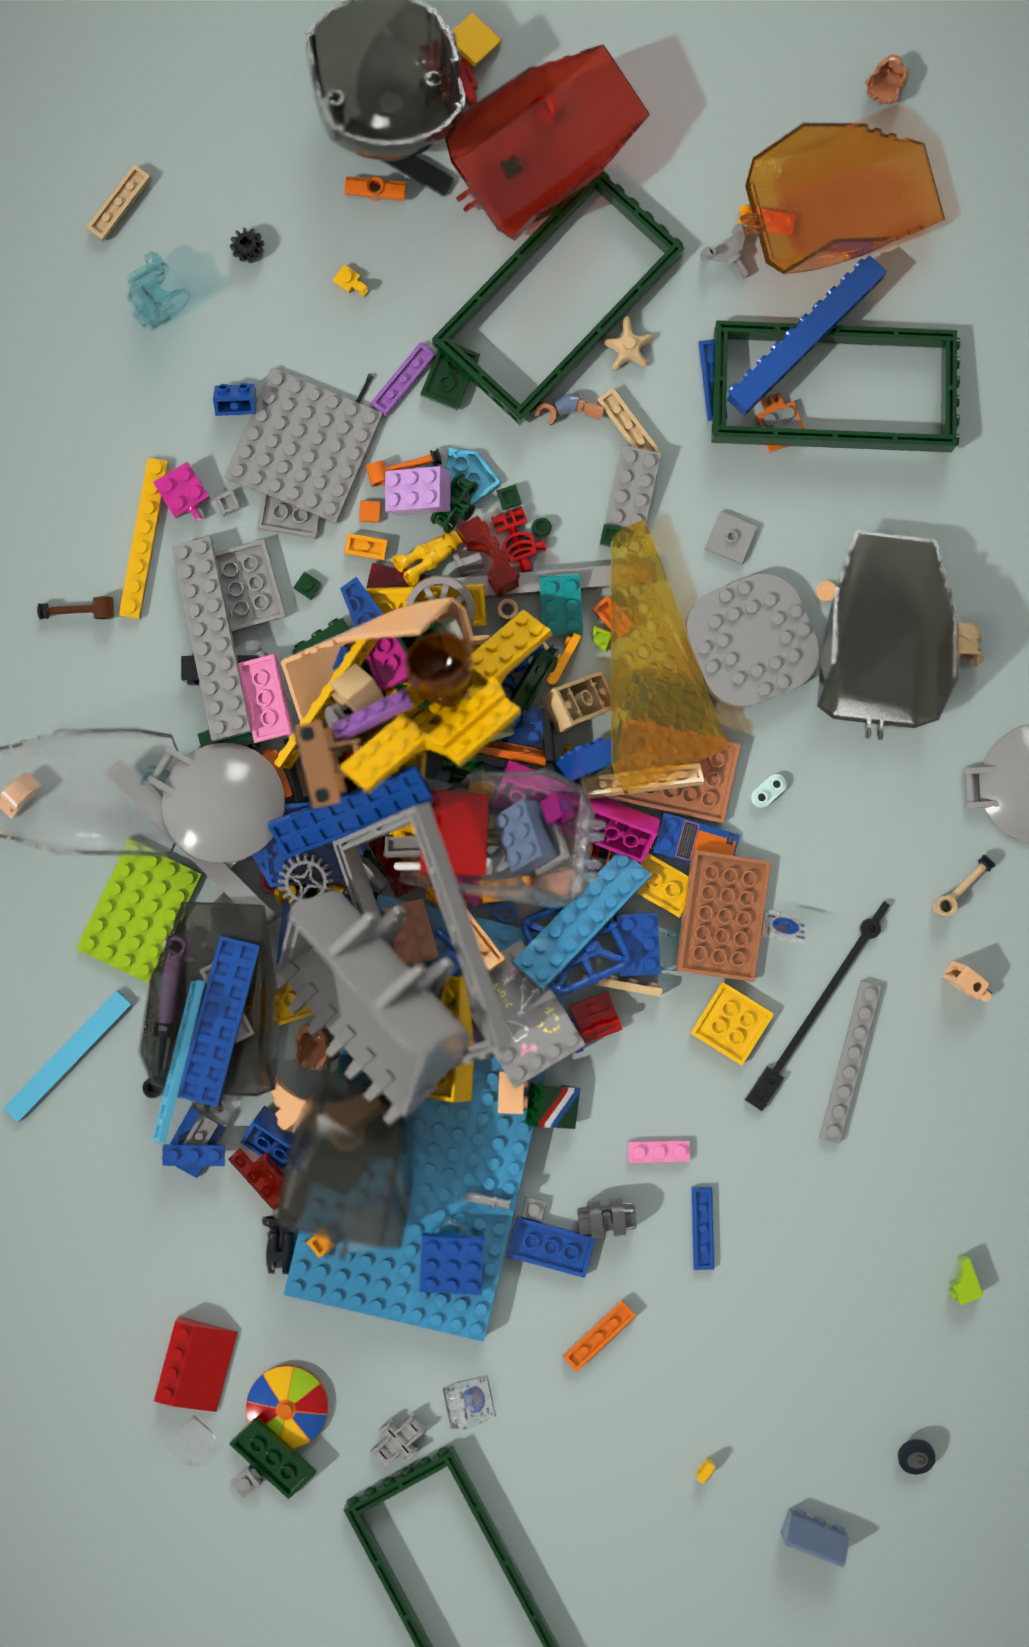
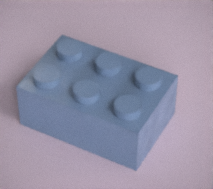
[493,799,557,874]

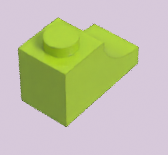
[949,1255,984,1305]

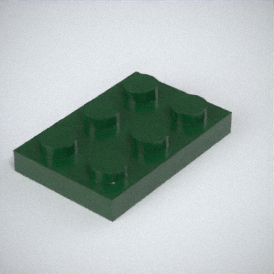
[420,344,480,411]

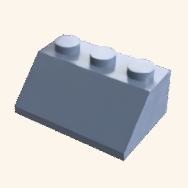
[780,1509,849,1568]

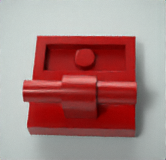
[570,991,623,1044]

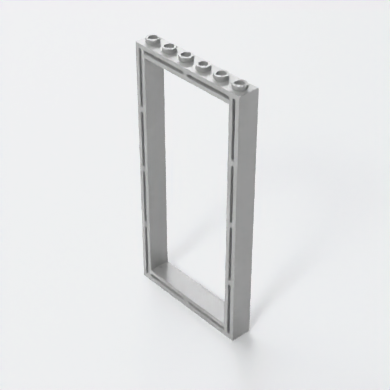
[332,803,513,1068]

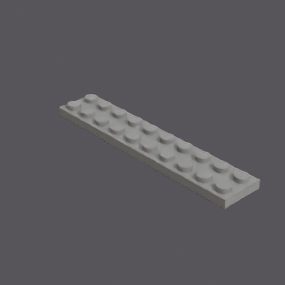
[172,536,252,742]

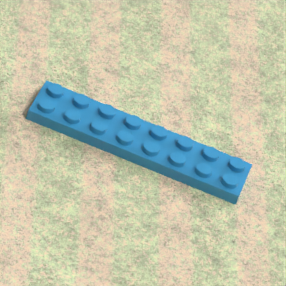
[512,853,652,991]

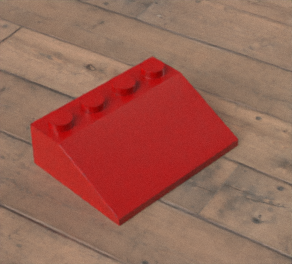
[420,790,489,877]
[153,1316,238,1412]

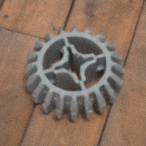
[278,853,334,904]

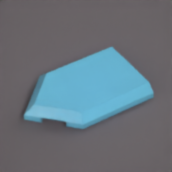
[446,448,502,505]

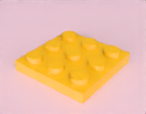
[690,982,774,1065]

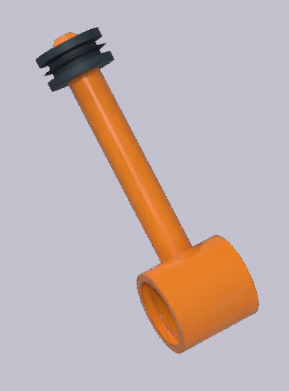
[366,448,442,487]

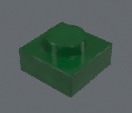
[497,484,522,511]
[599,524,623,549]
[293,571,322,600]

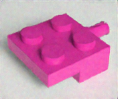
[153,461,210,522]

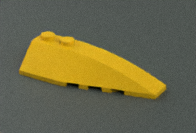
[427,976,474,1102]

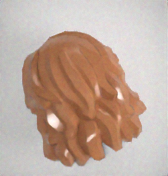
[865,54,909,105]
[295,1024,333,1070]

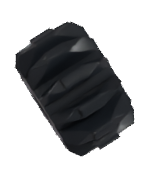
[230,227,264,263]

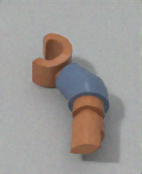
[534,393,604,425]

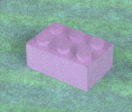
[385,466,451,516]

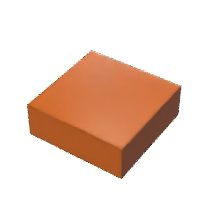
[359,501,381,523]

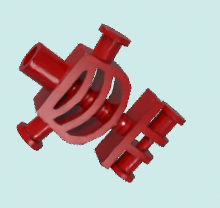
[491,506,546,573]

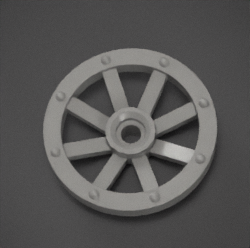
[406,575,475,626]

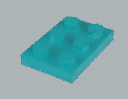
[539,573,583,636]

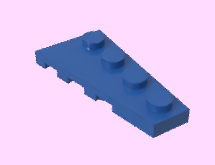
[340,577,384,627]

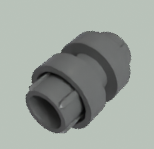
[577,1198,637,1239]

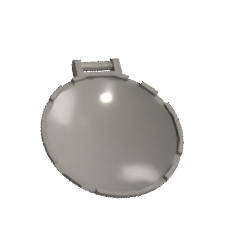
[963,725,1029,844]
[146,743,285,863]

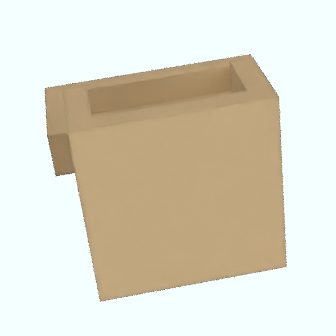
[330,663,384,713]

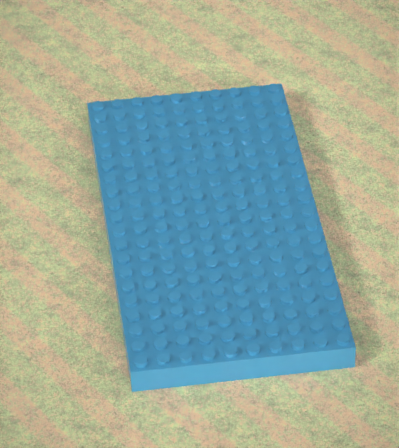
[284,894,570,1342]

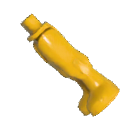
[392,530,463,587]

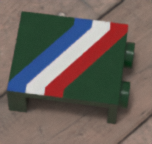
[525,1083,581,1129]

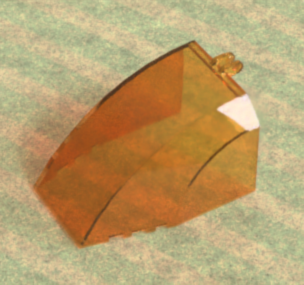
[740,122,945,274]

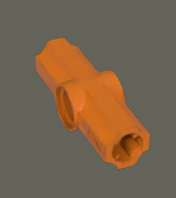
[345,176,406,201]

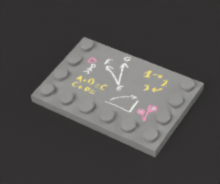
[460,940,586,1089]

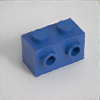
[213,383,257,416]

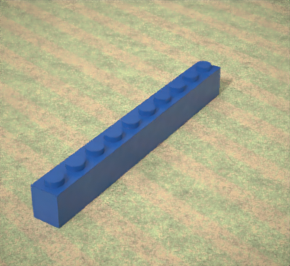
[727,255,887,416]

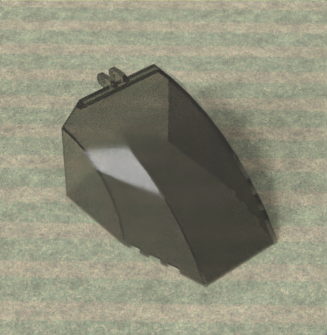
[817,531,958,740]
[139,901,279,1112]
[275,1053,414,1260]

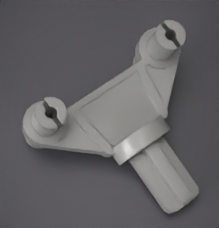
[700,223,751,279]

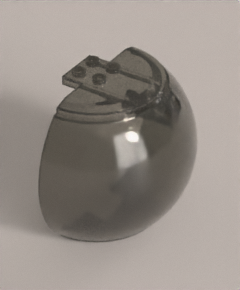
[306,0,465,161]

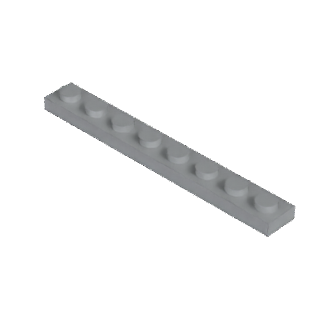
[819,981,881,1144]

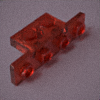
[228,1148,292,1219]

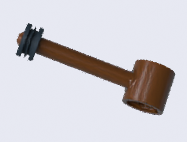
[37,596,114,619]

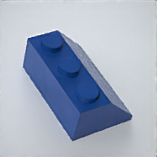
[240,1105,315,1176]

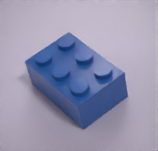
[553,737,620,783]
[615,913,661,976]

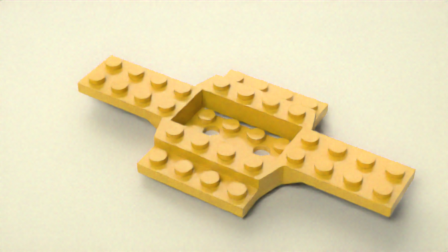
[340,610,552,794]

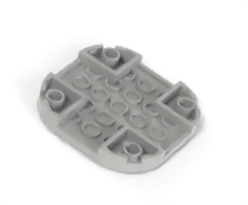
[684,574,819,708]

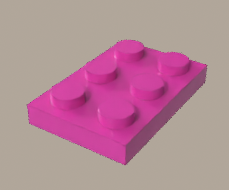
[366,636,409,693]

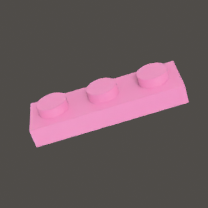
[628,1140,690,1163]

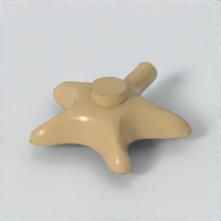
[602,316,654,370]

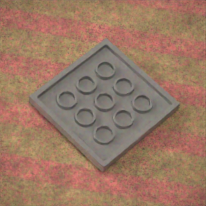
[215,539,286,632]

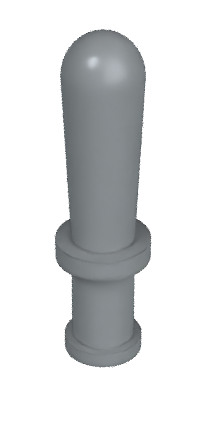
[465,1192,511,1210]

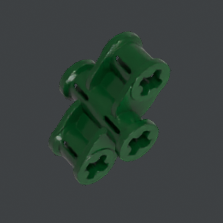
[430,473,478,533]
[441,752,485,788]

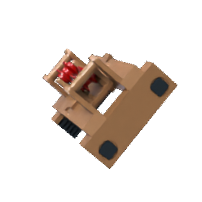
[283,720,361,809]

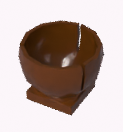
[404,631,476,710]

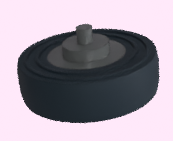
[898,1439,936,1475]

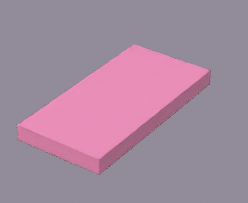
[238,654,294,743]

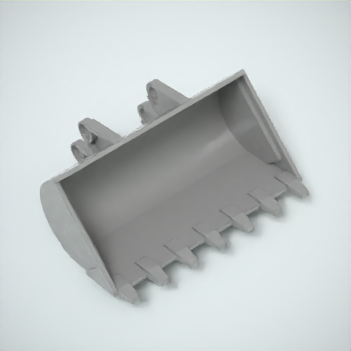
[270,891,470,1125]

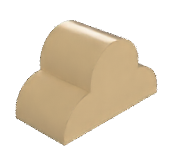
[540,671,618,735]

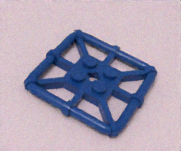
[520,896,633,997]

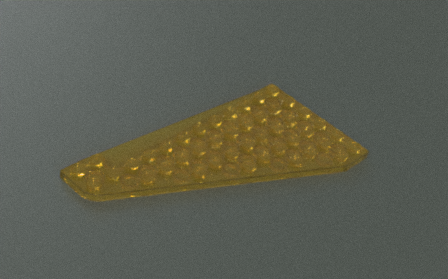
[611,520,729,795]

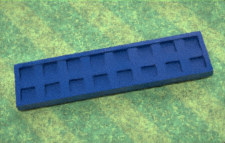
[267,765,435,859]
[177,936,261,1107]

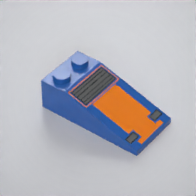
[652,813,740,863]

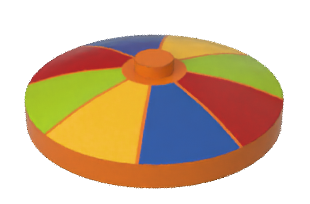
[246,1365,328,1448]

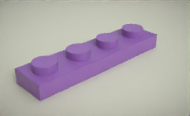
[331,688,414,742]

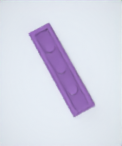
[370,342,436,417]

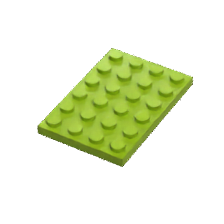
[76,839,203,984]

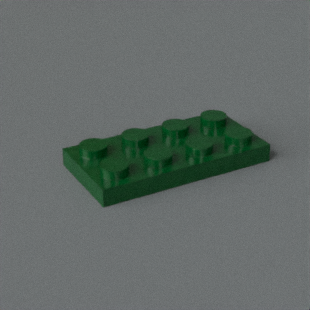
[229,1416,317,1499]

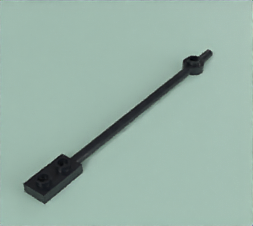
[744,901,890,1111]

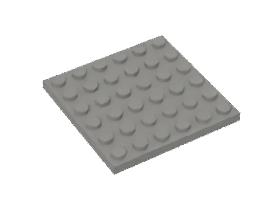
[224,367,383,524]

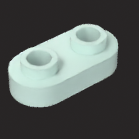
[750,774,787,808]

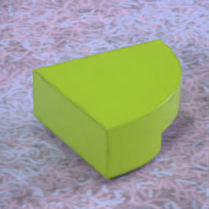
[593,626,613,652]

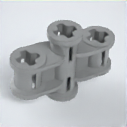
[370,1412,428,1468]

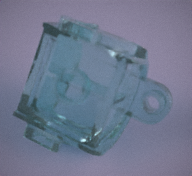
[127,251,190,330]

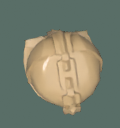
[943,622,984,677]

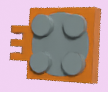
[755,392,804,453]

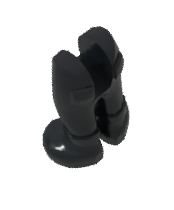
[262,1215,300,1274]

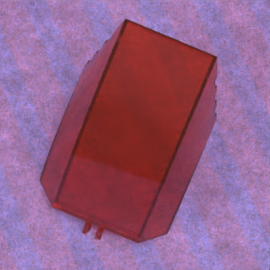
[445,44,650,241]

